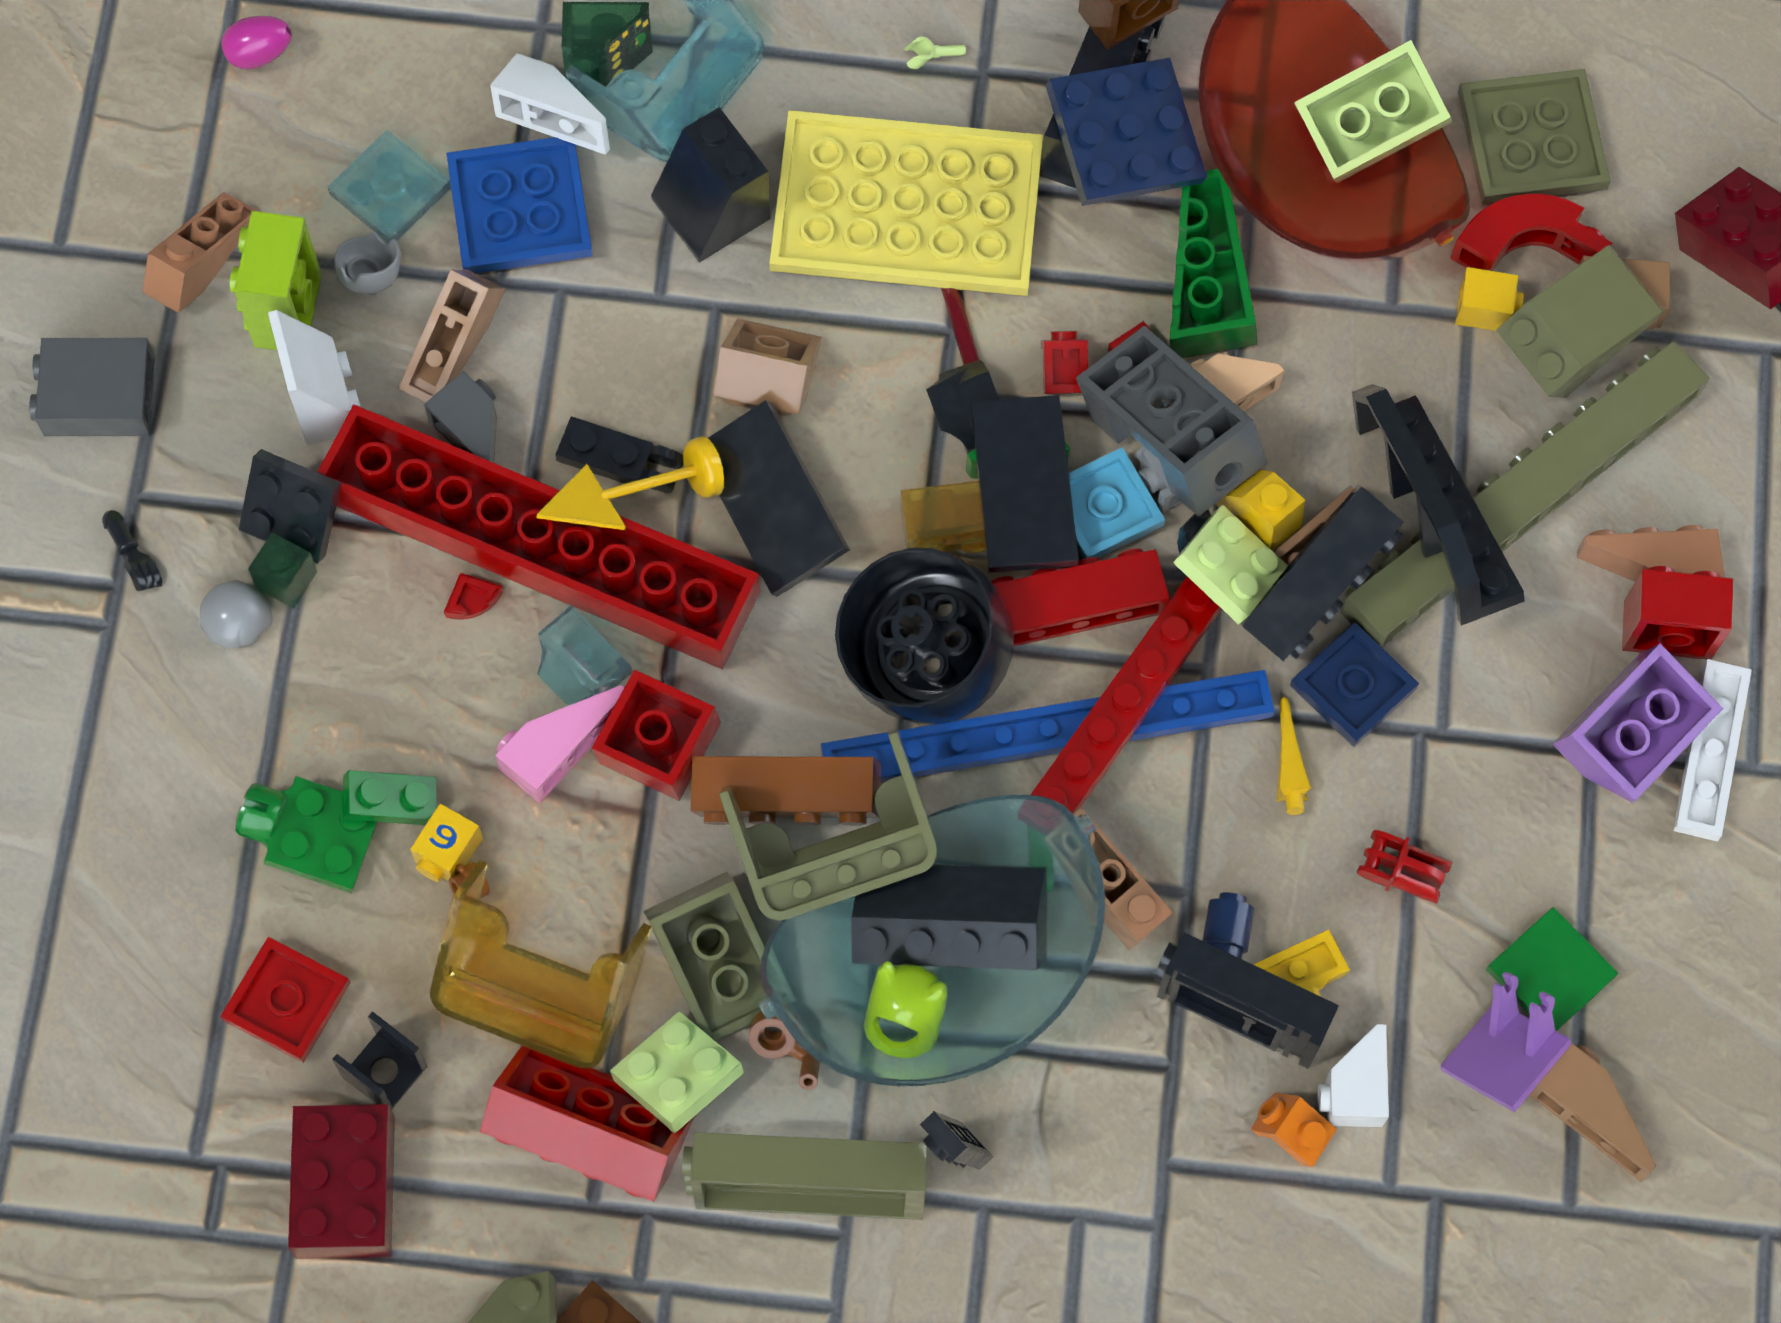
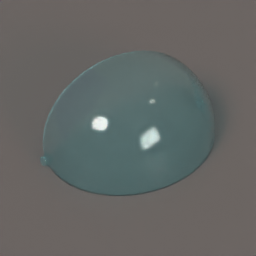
[758,795,1105,1087]

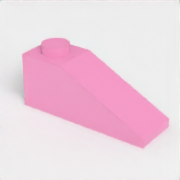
[495,685,624,803]

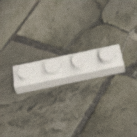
[1673,659,1752,842]

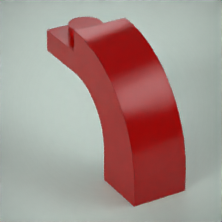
[1450,194,1613,271]

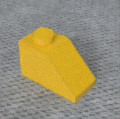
[1215,470,1306,551]

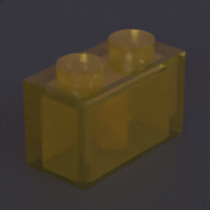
[900,481,986,553]

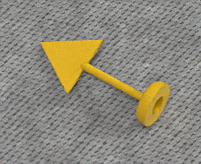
[536,436,724,530]

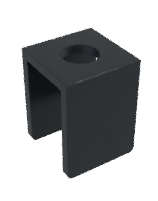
[332,1011,428,1110]

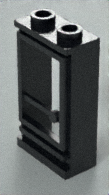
[1154,932,1339,1069]

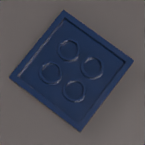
[1046,57,1207,206]

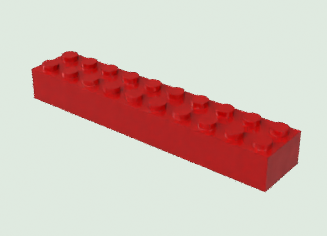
[317,404,760,670]

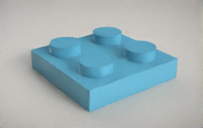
[1069,447,1165,559]

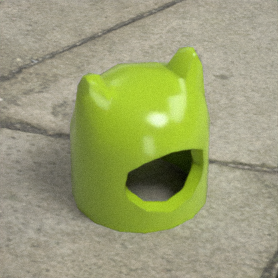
[863,961,948,1058]

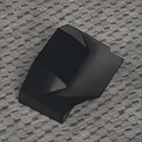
[926,360,999,454]

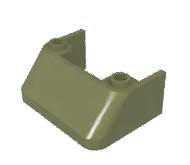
[719,728,937,921]

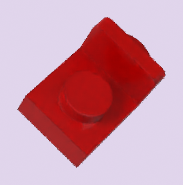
[1041,331,1088,394]

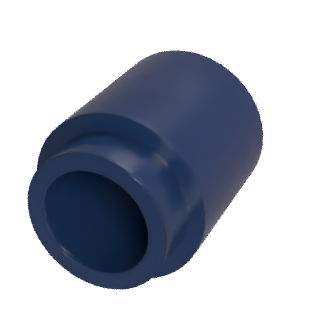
[1202,892,1255,959]

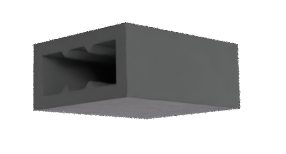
[29,338,155,436]

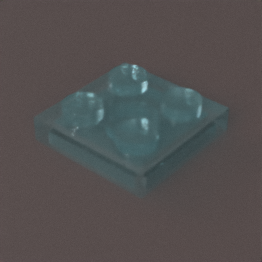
[328,130,451,243]

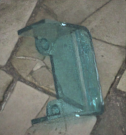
[566,0,764,163]

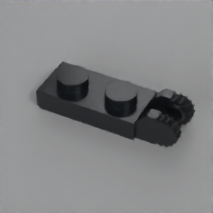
[555,416,683,494]

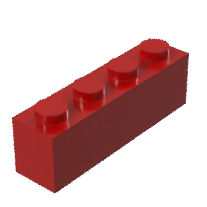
[991,548,1169,647]

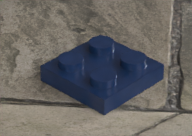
[1290,622,1419,747]

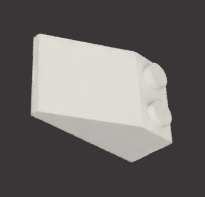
[268,310,361,446]

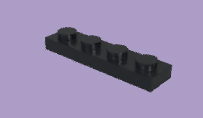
[920,1111,993,1170]

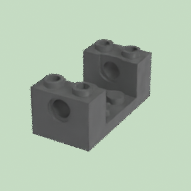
[1076,326,1267,517]

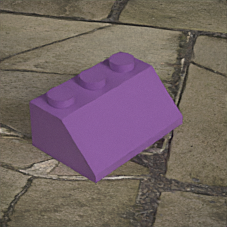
[1553,643,1724,803]

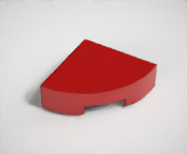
[444,573,503,620]

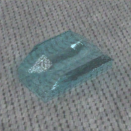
[537,605,633,706]

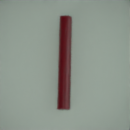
[941,288,980,365]

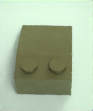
[1496,245,1665,398]
[643,872,791,1041]

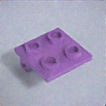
[1440,972,1572,1112]

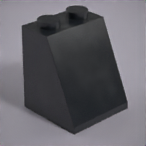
[651,107,770,263]

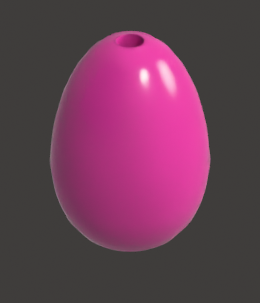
[221,16,292,69]

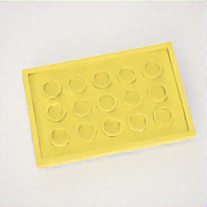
[769,110,1043,296]

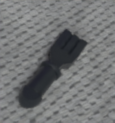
[102,510,162,591]

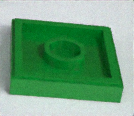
[1486,907,1619,1031]

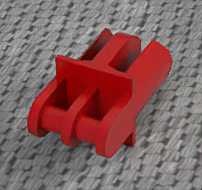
[1357,830,1453,904]

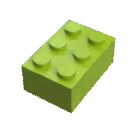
[230,211,322,350]

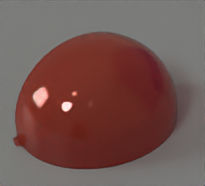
[1198,0,1470,262]

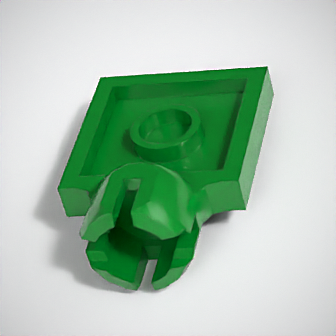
[235,776,378,894]

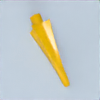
[1276,697,1311,815]

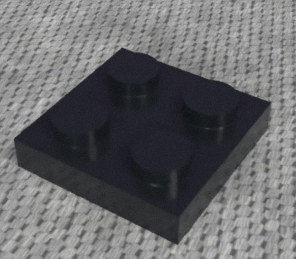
[238,449,341,564]

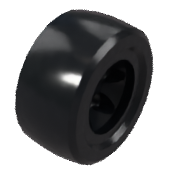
[835,548,1014,724]

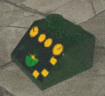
[561,2,653,93]

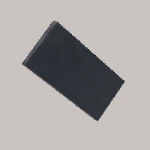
[971,395,1079,573]
[708,400,850,597]

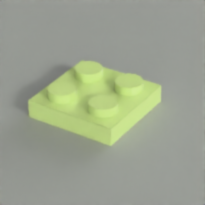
[1173,504,1287,625]
[610,1011,744,1133]

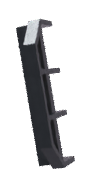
[1352,384,1525,626]

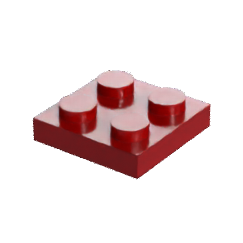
[220,937,351,1063]

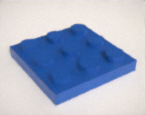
[446,137,593,274]

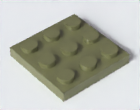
[1458,69,1611,204]

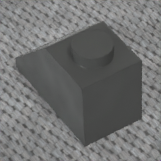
[424,371,497,463]

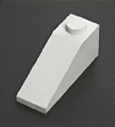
[490,53,610,155]

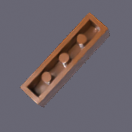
[690,756,881,826]

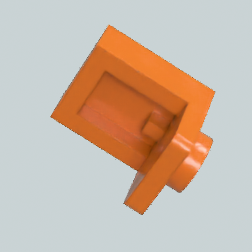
[1251,1092,1337,1168]

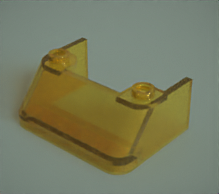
[430,860,652,1068]

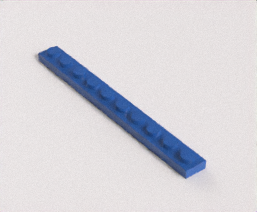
[821,670,1275,783]

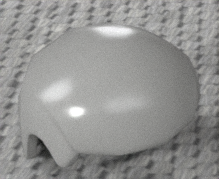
[333,232,401,295]
[200,580,272,649]

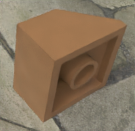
[713,318,822,416]

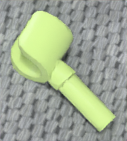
[904,36,966,69]

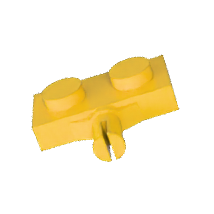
[1253,929,1350,997]

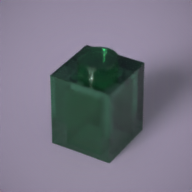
[248,533,317,608]

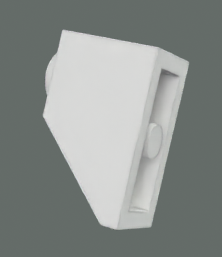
[1317,1024,1389,1127]

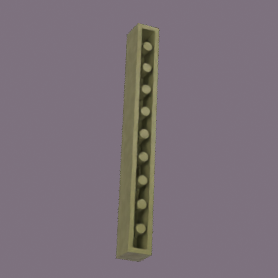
[1341,341,1710,647]

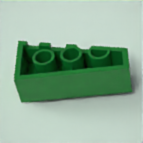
[1169,167,1257,358]

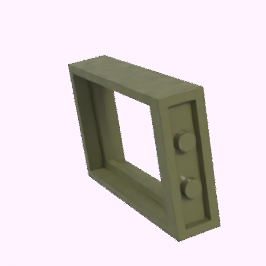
[682,1132,928,1220]

